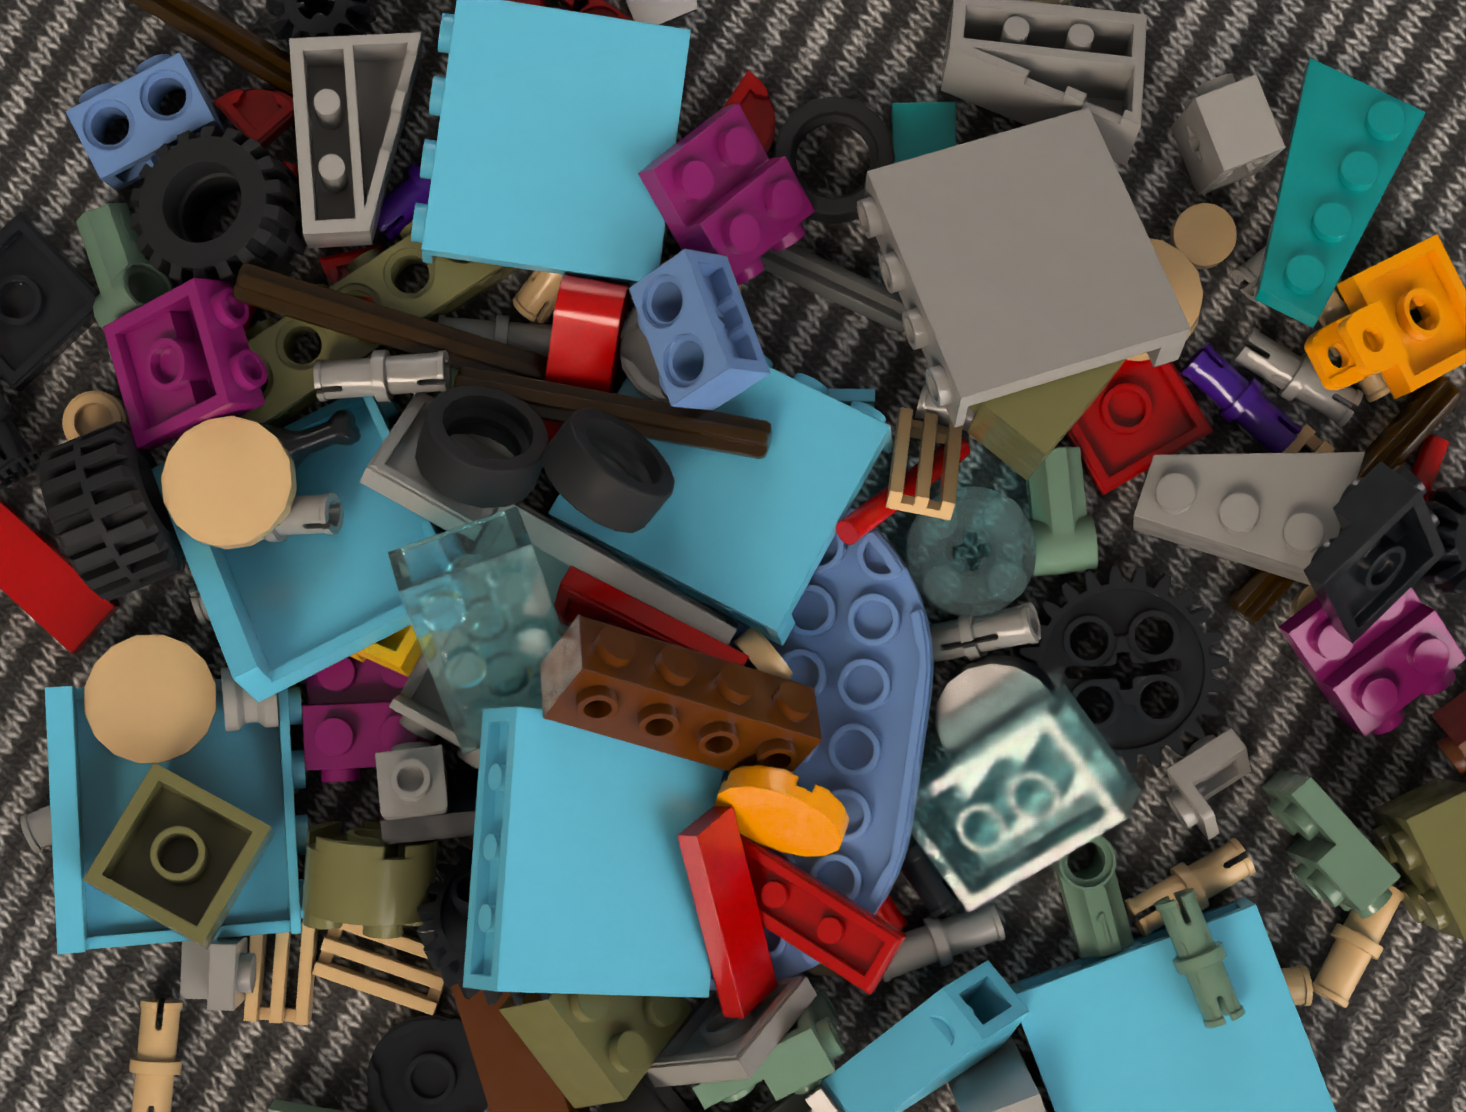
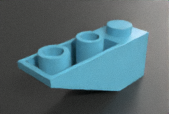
[821,960,1029,1112]

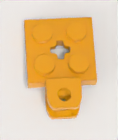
[1304,234,1466,399]

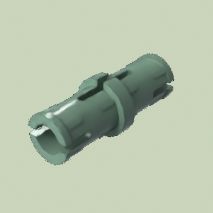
[1155,888,1245,1028]

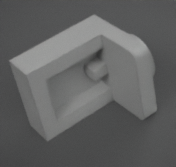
[1166,728,1251,840]
[375,742,450,820]
[180,936,257,1011]

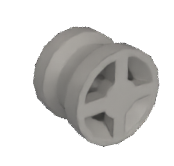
[221,667,279,732]

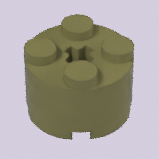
[302,820,439,939]

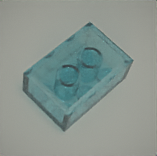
[388,506,564,755]
[911,684,1141,912]

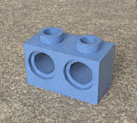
[65,52,226,191]
[629,249,771,411]

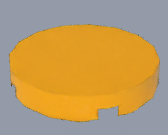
[715,765,850,857]

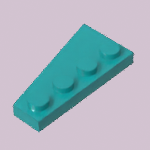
[1254,58,1426,328]

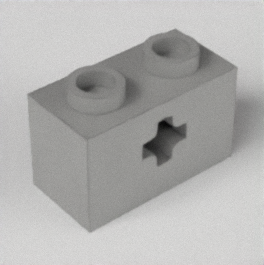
[1171,73,1286,196]

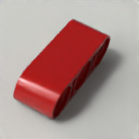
[543,273,629,443]

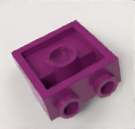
[638,103,815,285]
[103,278,267,449]
[1278,587,1466,737]
[302,642,440,782]

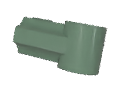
[76,203,174,329]
[1025,447,1098,577]
[1047,824,1134,958]

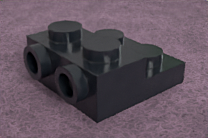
[1303,461,1446,644]

